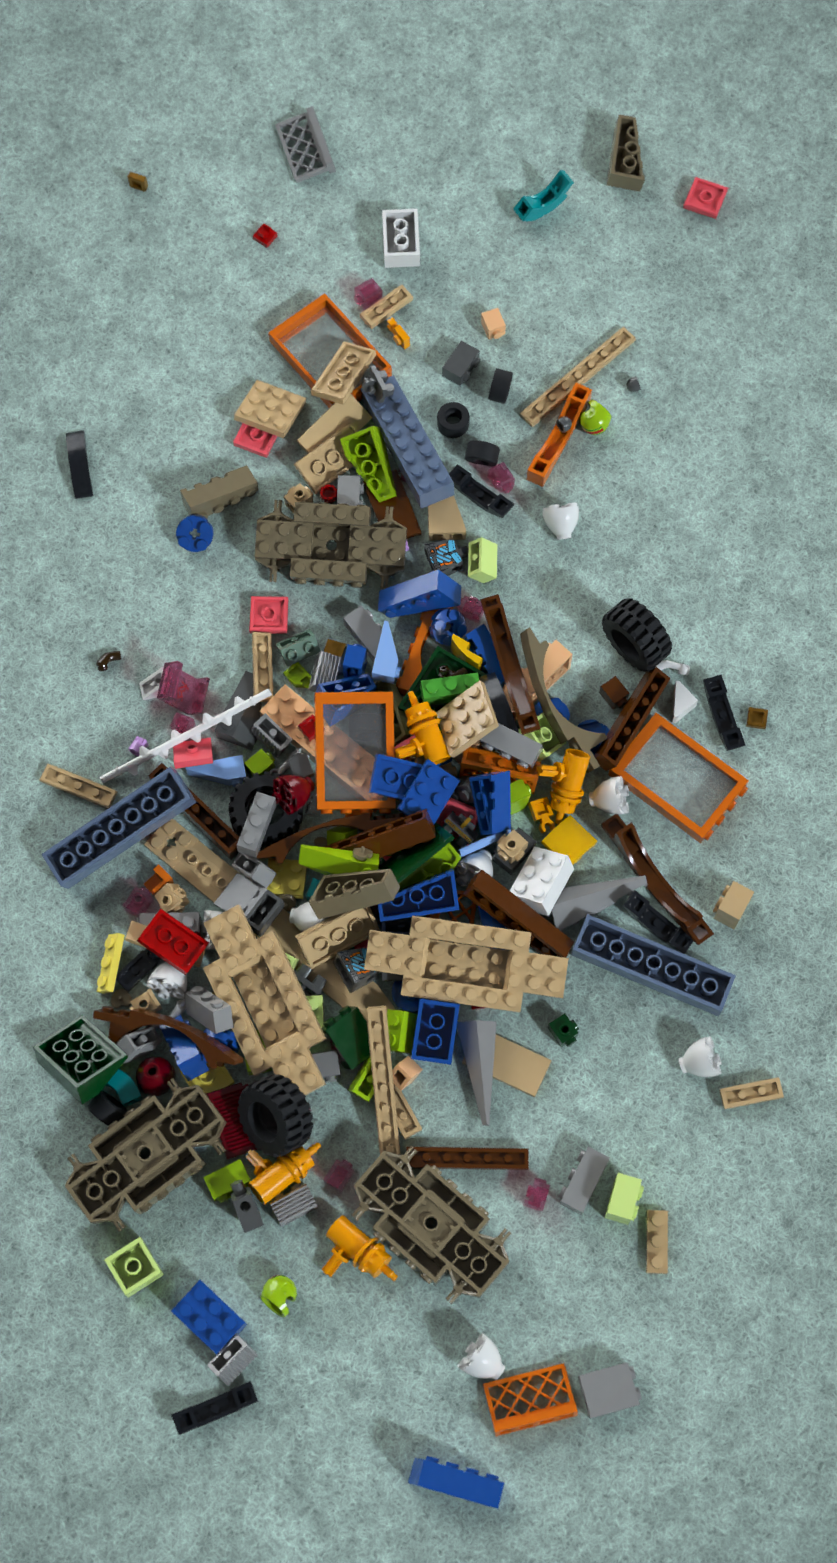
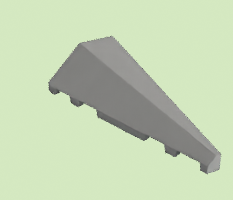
[552,876,648,932]
[457,1020,496,1126]

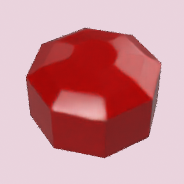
[320,484,337,504]

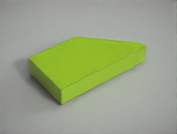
[283,662,311,688]

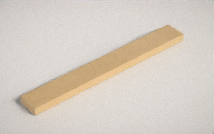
[520,326,636,427]
[366,1005,401,1155]

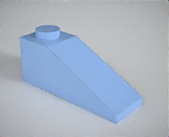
[372,621,401,684]
[186,755,247,787]

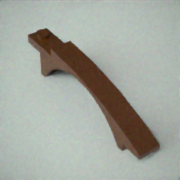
[480,594,541,735]
[256,813,406,864]
[601,814,714,946]
[93,1006,244,1069]

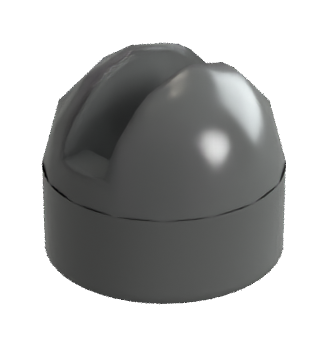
[626,376,641,392]
[556,416,572,433]

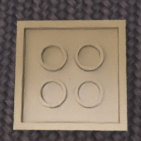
[234,380,306,439]
[436,680,499,758]

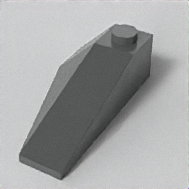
[215,671,261,751]

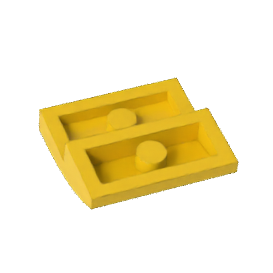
[451,634,482,671]
[541,815,597,865]

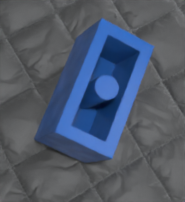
[343,644,367,678]

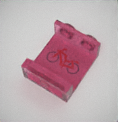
[157,661,210,715]

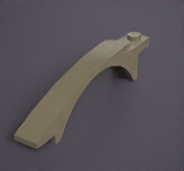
[520,627,607,773]

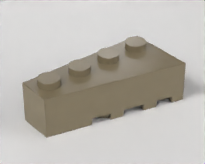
[606,114,645,192]
[180,465,259,519]
[309,869,400,919]

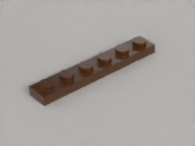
[406,1147,529,1170]

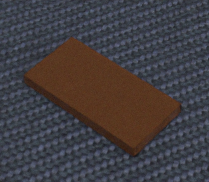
[362,469,421,539]

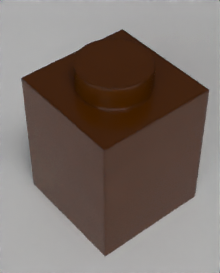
[599,676,629,710]

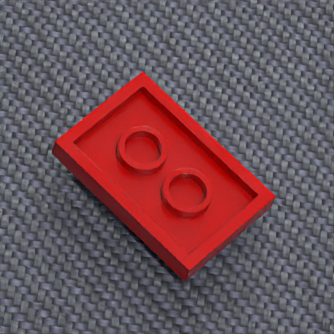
[137,908,209,975]

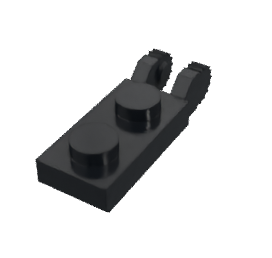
[116,948,162,992]

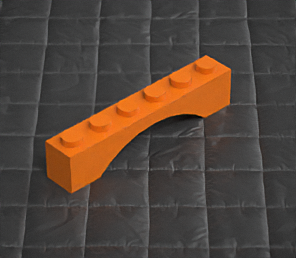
[526,383,592,487]
[396,607,453,696]

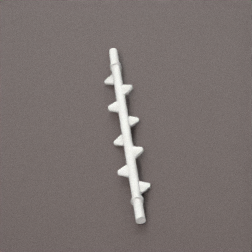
[100,688,272,783]

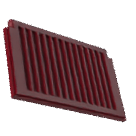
[206,1082,257,1160]

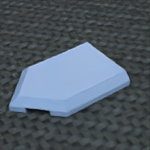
[457,829,511,858]

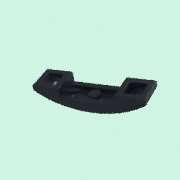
[66,430,93,499]
[449,464,514,518]
[479,672,519,733]
[703,675,745,751]
[623,890,694,954]
[171,1381,258,1435]

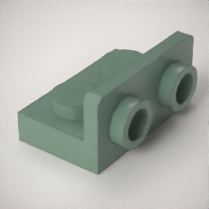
[275,629,321,666]

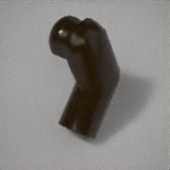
[96,651,121,672]
[439,666,468,678]

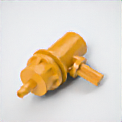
[395,691,451,765]
[537,748,591,825]
[245,1142,321,1205]
[322,1215,398,1281]

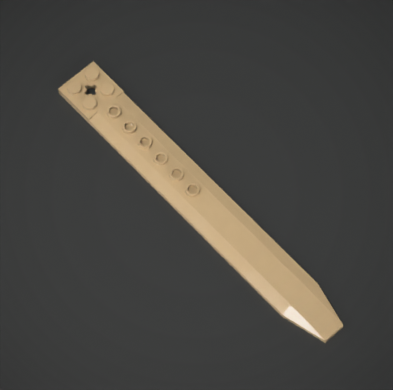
[144,819,396,1021]

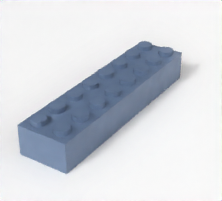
[361,375,455,509]
[41,766,196,889]
[571,914,736,1017]

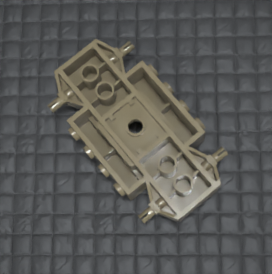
[255,500,407,589]
[65,1078,226,1232]
[351,1146,511,1304]

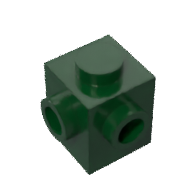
[548,1013,579,1047]

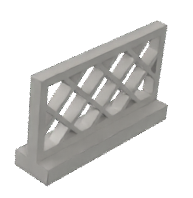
[275,106,336,183]

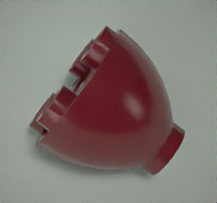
[272,775,315,815]
[135,1056,176,1097]

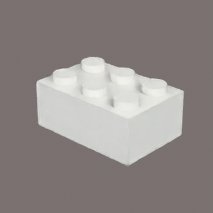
[382,209,420,268]
[510,846,574,916]

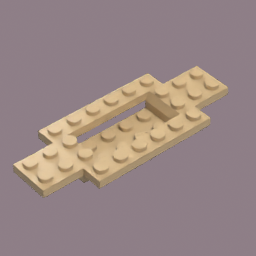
[203,905,326,1096]
[364,915,569,1013]

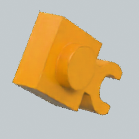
[387,317,410,350]
[528,797,555,833]

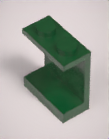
[322,1006,370,1070]

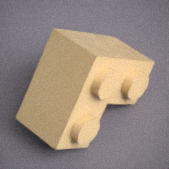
[713,881,754,929]

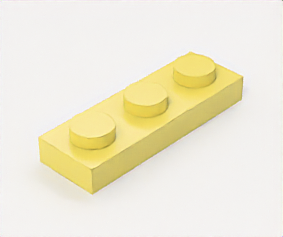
[97,933,125,994]

